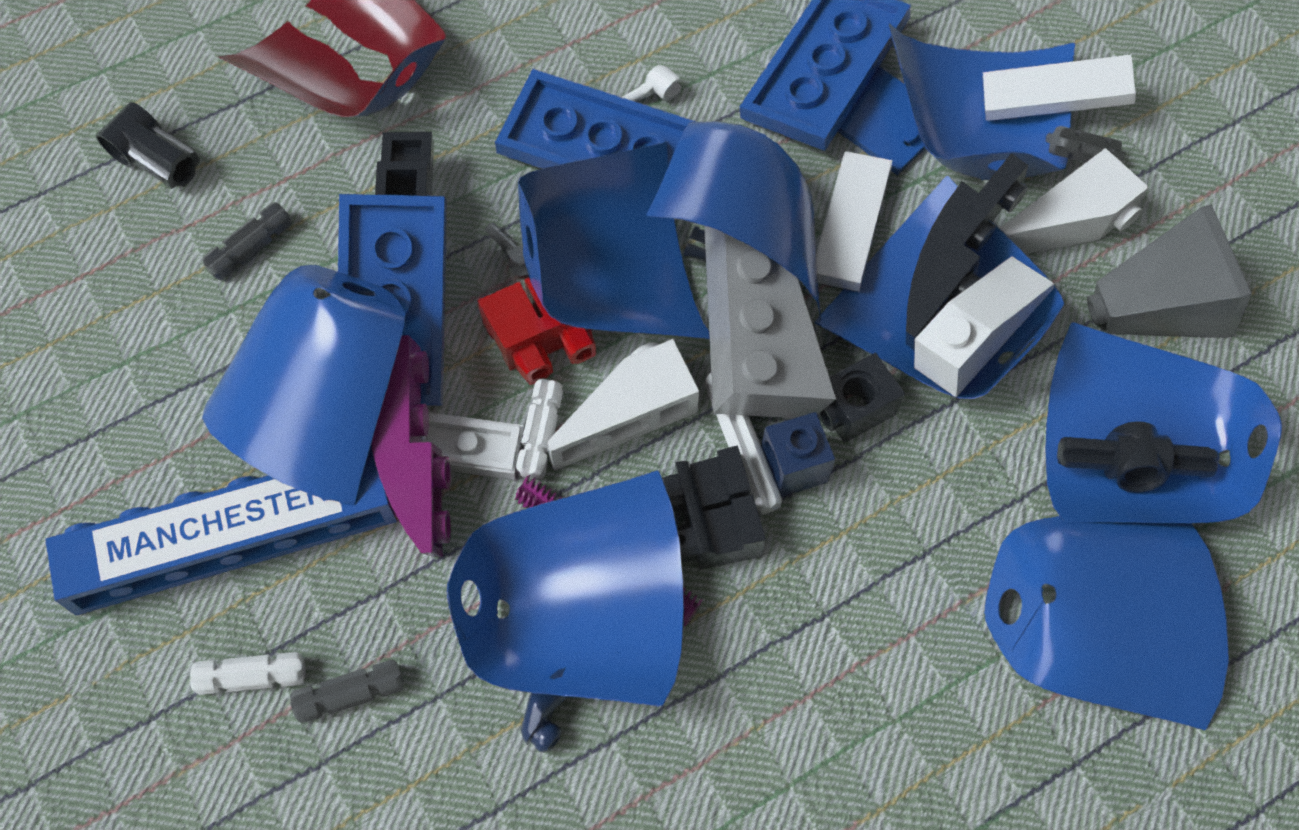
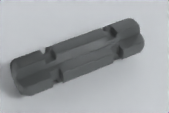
[1045,126,1126,163]
[202,202,292,280]
[290,660,404,723]

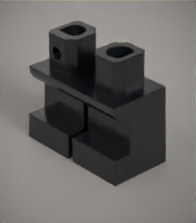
[662,445,766,570]

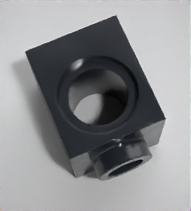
[818,352,905,443]

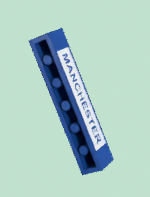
[45,446,397,616]

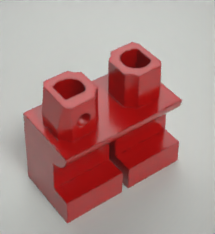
[477,278,596,385]

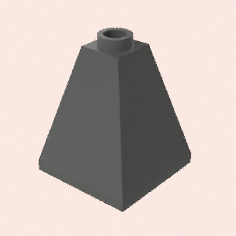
[1087,204,1252,338]

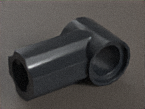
[95,102,200,189]

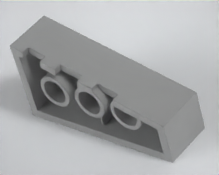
[704,226,836,418]

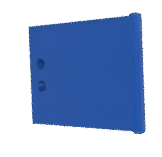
[838,66,925,176]

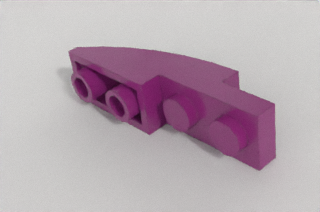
[371,335,451,557]

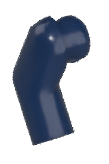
[521,668,568,753]

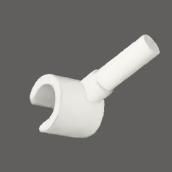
[622,65,681,102]

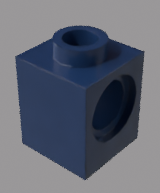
[761,412,836,497]

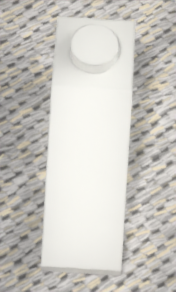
[1000,148,1149,254]
[914,257,1054,397]
[547,339,699,471]

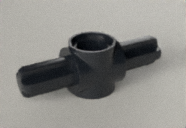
[1057,421,1219,493]

